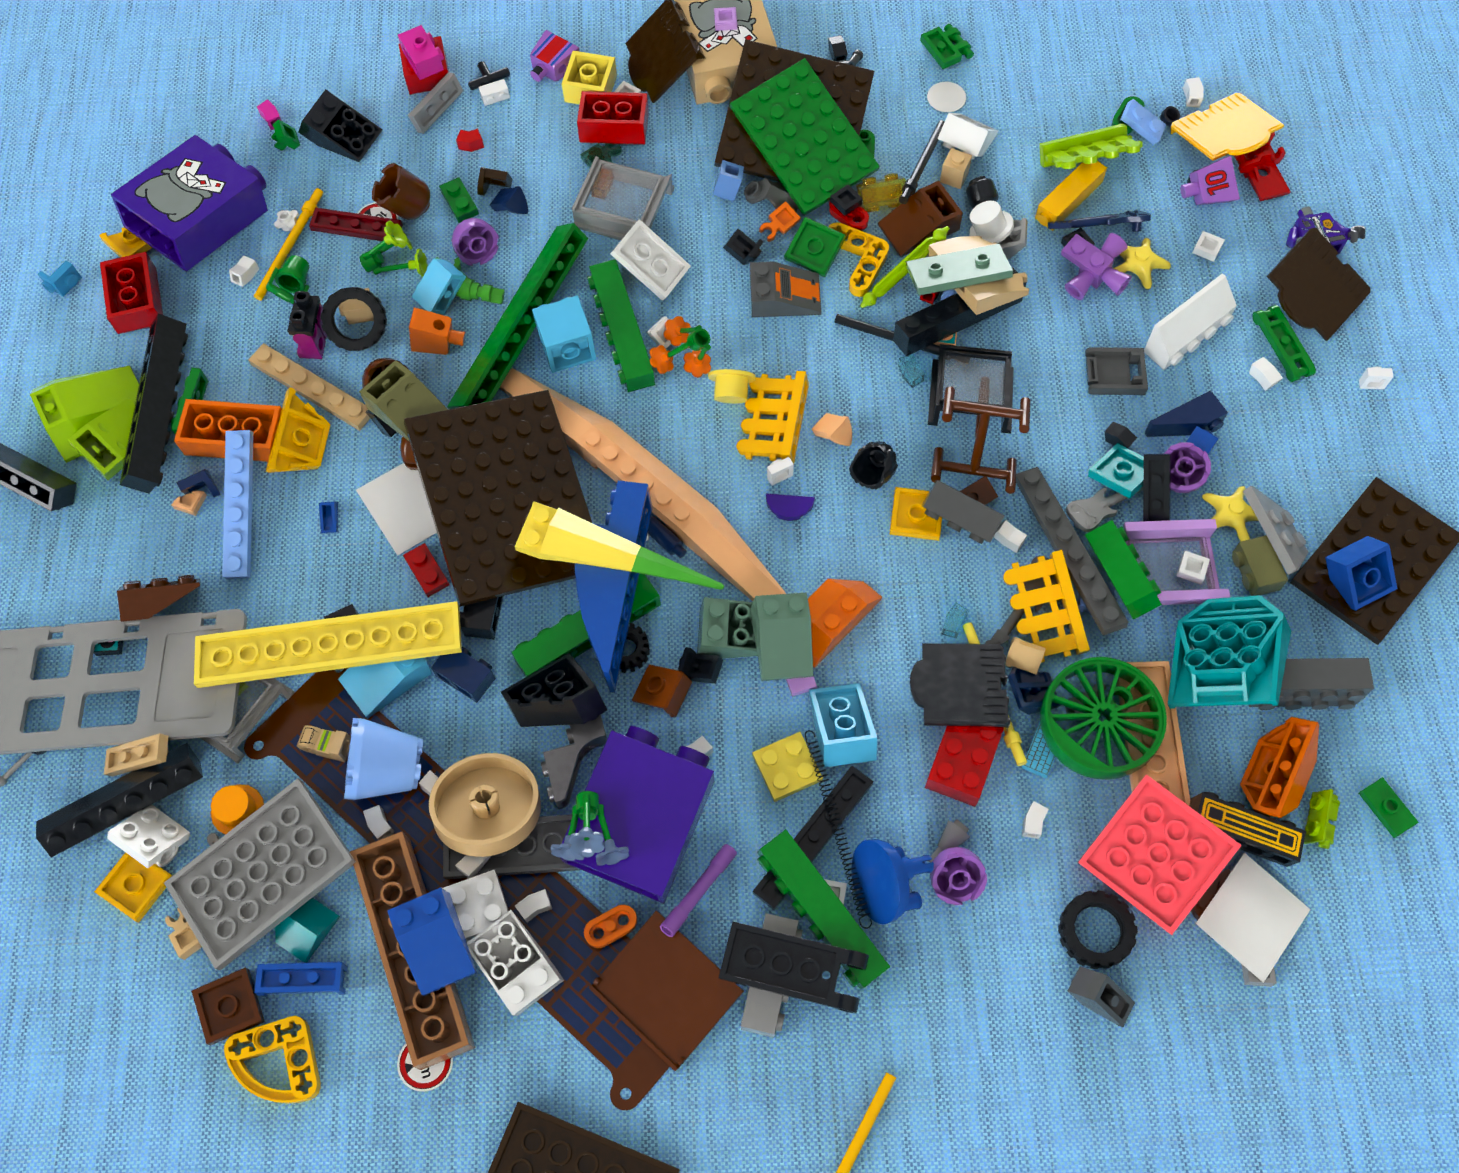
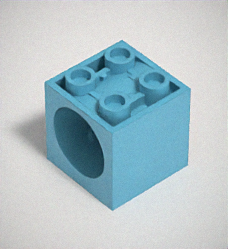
[532,295,596,373]

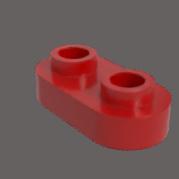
[829,202,869,231]

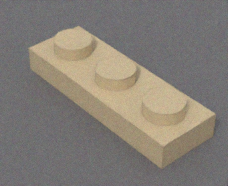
[104,733,169,777]

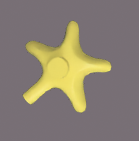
[1113,238,1171,289]
[1202,486,1259,542]

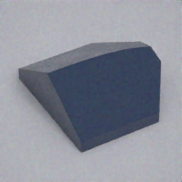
[1008,667,1061,715]

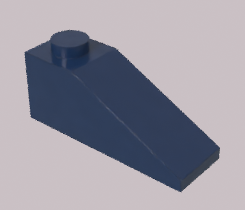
[1145,390,1228,437]

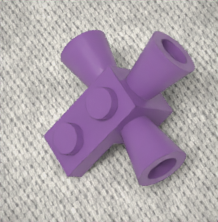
[1061,233,1132,300]

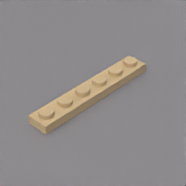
[248,343,370,431]

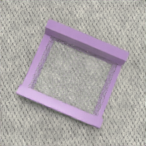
[1124,519,1230,605]

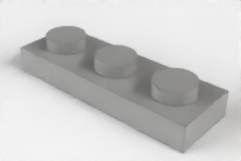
[408,72,463,134]

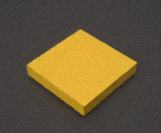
[889,487,942,541]
[94,852,173,923]

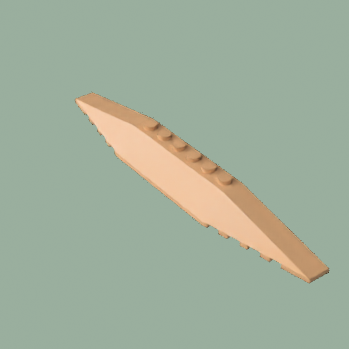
[499,368,786,601]

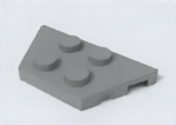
[1243,486,1308,575]

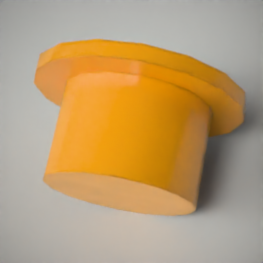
[211,784,264,835]

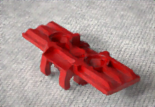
[1234,132,1291,202]

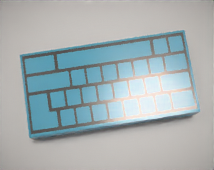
[1021,722,1066,778]

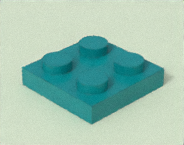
[1088,443,1144,499]

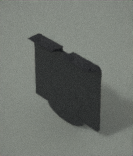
[910,643,1011,731]

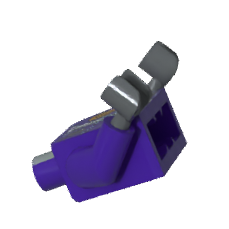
[1286,206,1366,254]

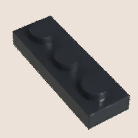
[1143,454,1171,521]

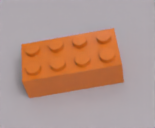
[174,399,282,462]

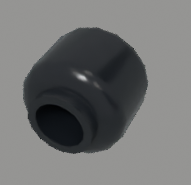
[966,176,999,209]

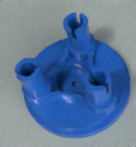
[851,839,934,924]

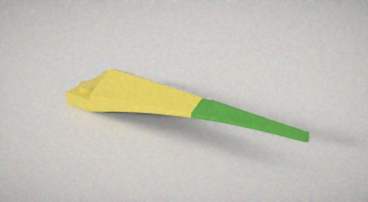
[515,502,724,590]

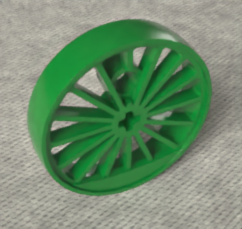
[1040,657,1167,780]

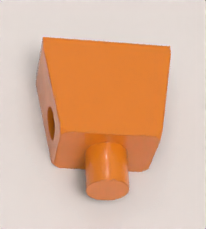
[409,307,465,355]

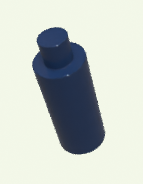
[648,516,687,558]

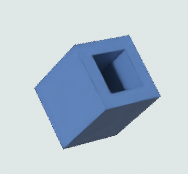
[713,160,744,201]

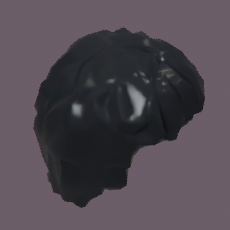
[849,441,898,490]

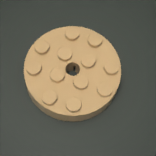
[429,753,541,857]

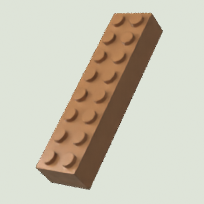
[350,832,475,1070]

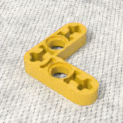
[828,222,889,297]

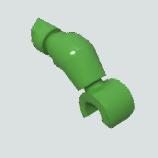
[436,257,505,304]

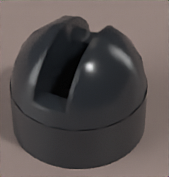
[1160,106,1180,126]

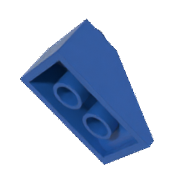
[387,887,477,996]

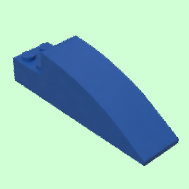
[575,480,653,693]

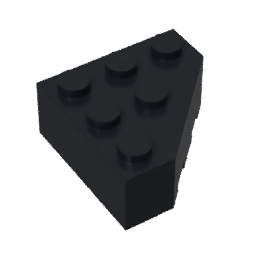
[501,653,607,727]

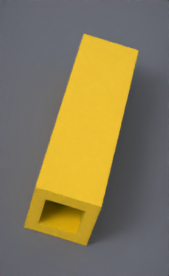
[1035,161,1107,231]

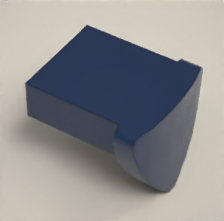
[490,186,528,214]
[176,469,221,497]

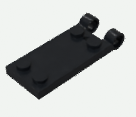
[719,922,869,1014]

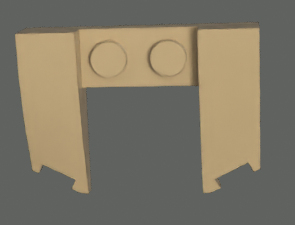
[929,236,1029,315]

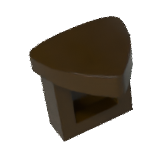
[477,167,513,196]

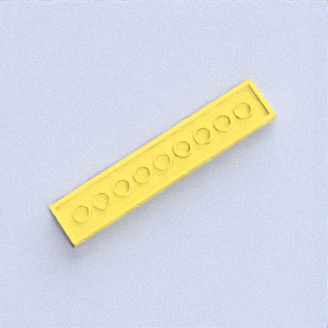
[194,601,462,688]

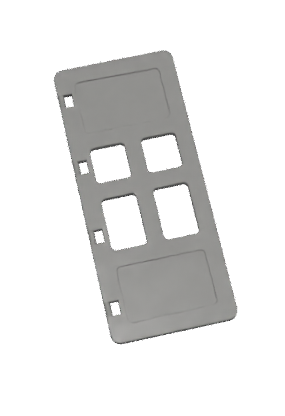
[0,609,247,755]

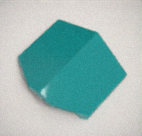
[275,898,340,963]

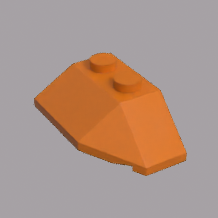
[808,578,882,668]
[1240,717,1319,818]

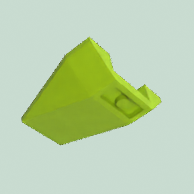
[30,365,139,463]

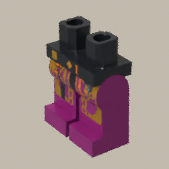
[288,291,327,359]

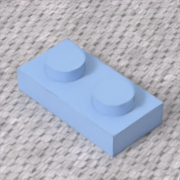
[1120,99,1166,145]

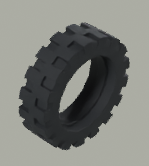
[321,287,387,351]
[1058,890,1138,969]

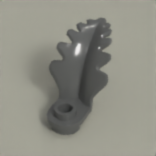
[744,178,802,214]

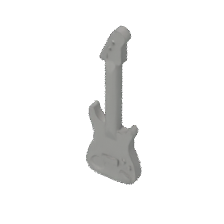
[1066,487,1143,532]

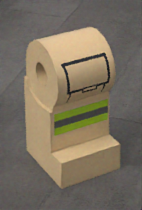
[297,725,351,762]

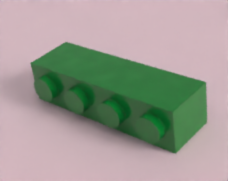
[1085,520,1162,620]

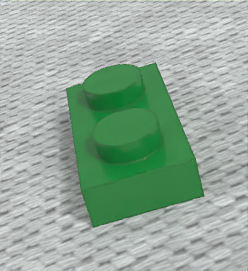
[439,177,479,223]

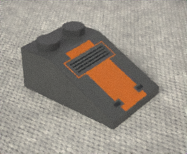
[750,262,821,317]

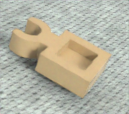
[165,908,202,960]

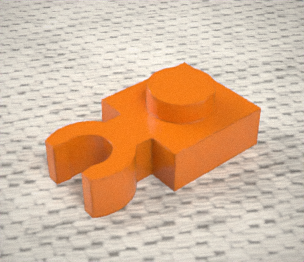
[759,201,801,242]

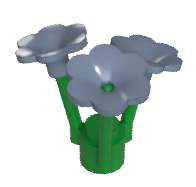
[550,791,629,866]

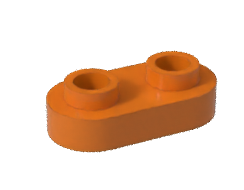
[584,905,637,948]

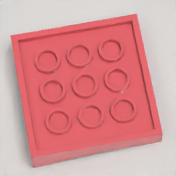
[1078,774,1242,935]

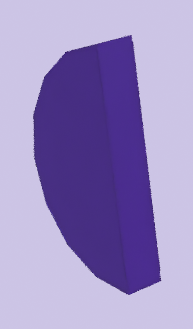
[766,493,815,521]

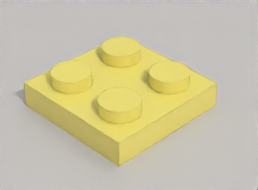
[752,732,823,802]

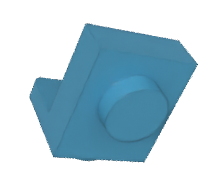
[38,261,82,297]

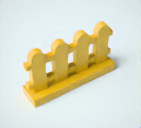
[736,371,809,464]
[1003,550,1090,663]

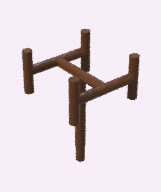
[931,377,1031,494]

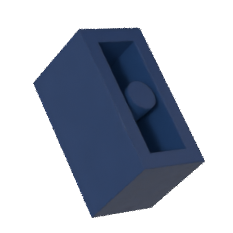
[431,647,496,703]

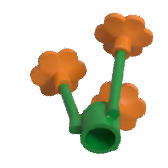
[649,316,711,378]

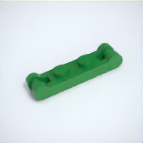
[1252,305,1316,382]

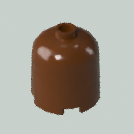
[372,163,430,220]

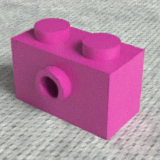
[398,25,444,80]

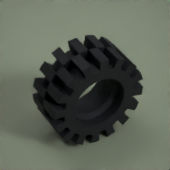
[620,623,650,673]

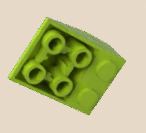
[68,398,135,481]

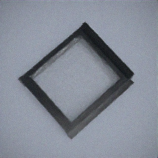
[928,344,1014,434]

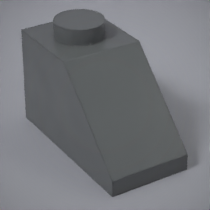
[1068,966,1135,1027]

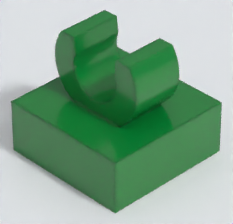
[271,119,300,151]

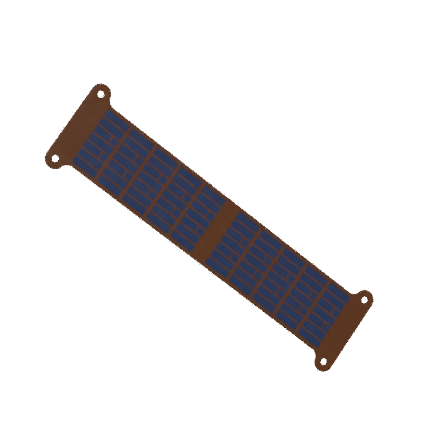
[244,668,670,1110]

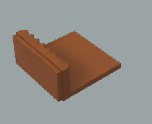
[632,664,692,717]

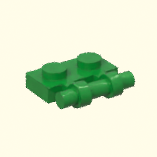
[920,24,974,69]

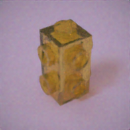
[856,173,906,212]

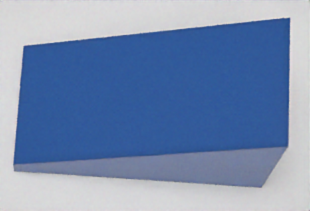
[319,502,339,533]

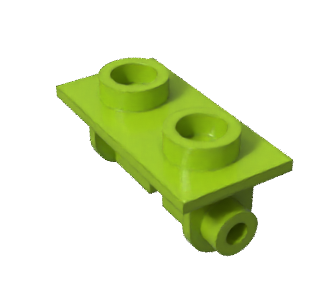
[1304,789,1340,849]

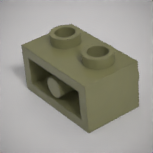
[1232,535,1288,596]

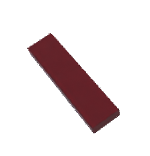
[309,207,403,241]

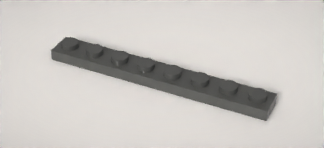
[1016,467,1128,636]

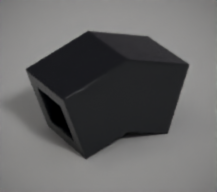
[828,35,848,62]
[1104,421,1137,448]

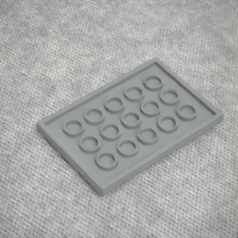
[164,778,356,971]

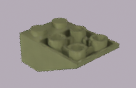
[359,360,448,441]

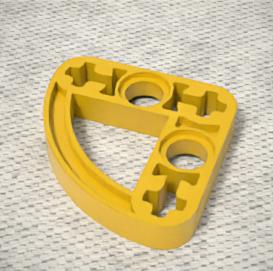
[224,1016,321,1104]

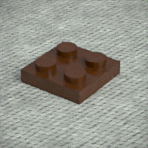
[192,967,265,1046]

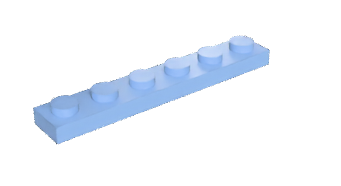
[222,430,254,579]

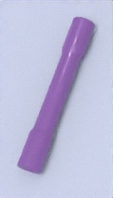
[660,844,737,937]

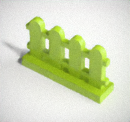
[1039,123,1143,169]

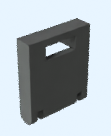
[1085,347,1148,395]

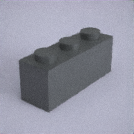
[921,480,1005,544]

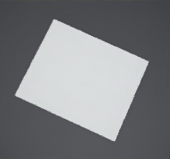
[356,463,437,556]
[1196,853,1311,983]

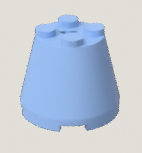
[344,718,423,800]

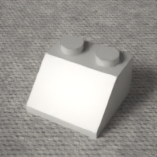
[938,113,998,159]

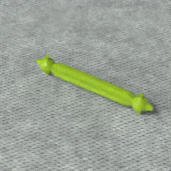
[860,226,950,308]

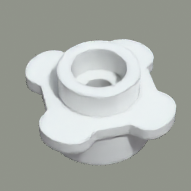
[274,210,299,231]

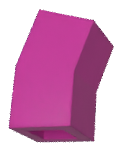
[257,99,282,130]

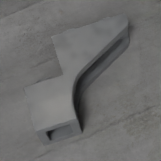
[541,715,607,809]

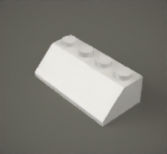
[1144,273,1237,370]

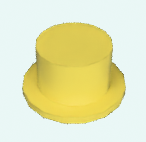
[708,369,756,404]

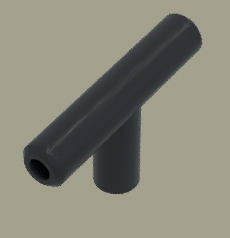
[468,61,510,90]

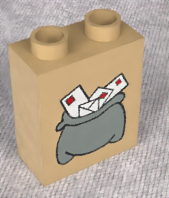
[674,0,777,105]

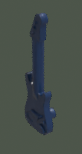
[1048,210,1151,232]

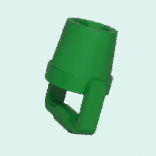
[266,255,310,304]

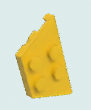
[265,387,331,473]

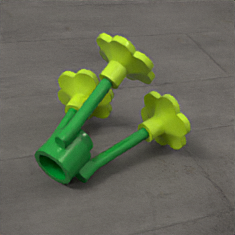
[360,221,428,278]

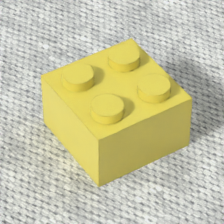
[561,51,617,105]

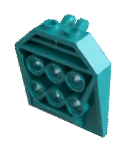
[1167,595,1291,709]

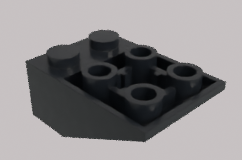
[298,89,383,162]

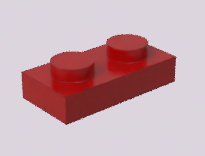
[403,543,449,597]

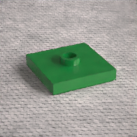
[784,217,846,277]

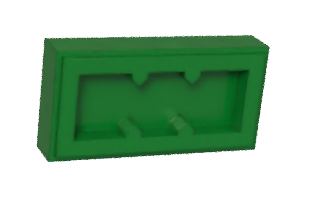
[1358,777,1419,838]

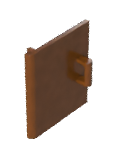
[589,910,744,1071]

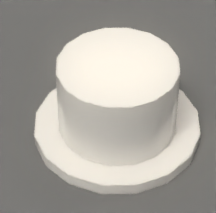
[969,201,1014,243]

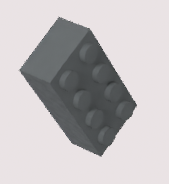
[1249,658,1374,710]

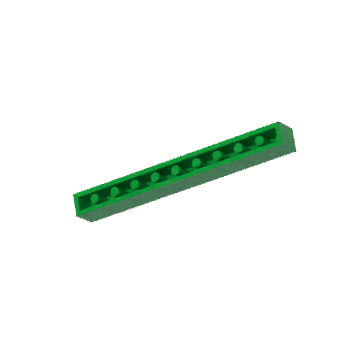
[447,223,588,409]

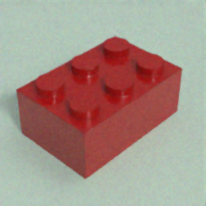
[577,91,649,144]
[100,252,163,334]
[925,726,1004,807]

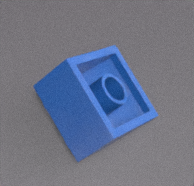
[1325,536,1398,611]

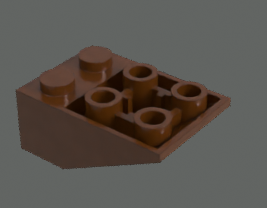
[878,180,963,257]
[117,575,201,622]

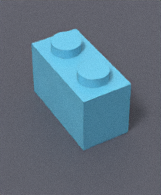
[412,258,466,315]

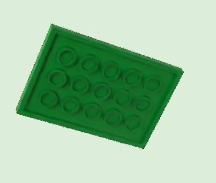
[730,58,880,216]

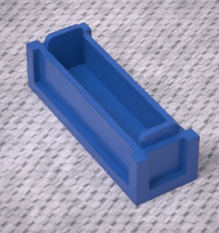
[254,962,348,997]

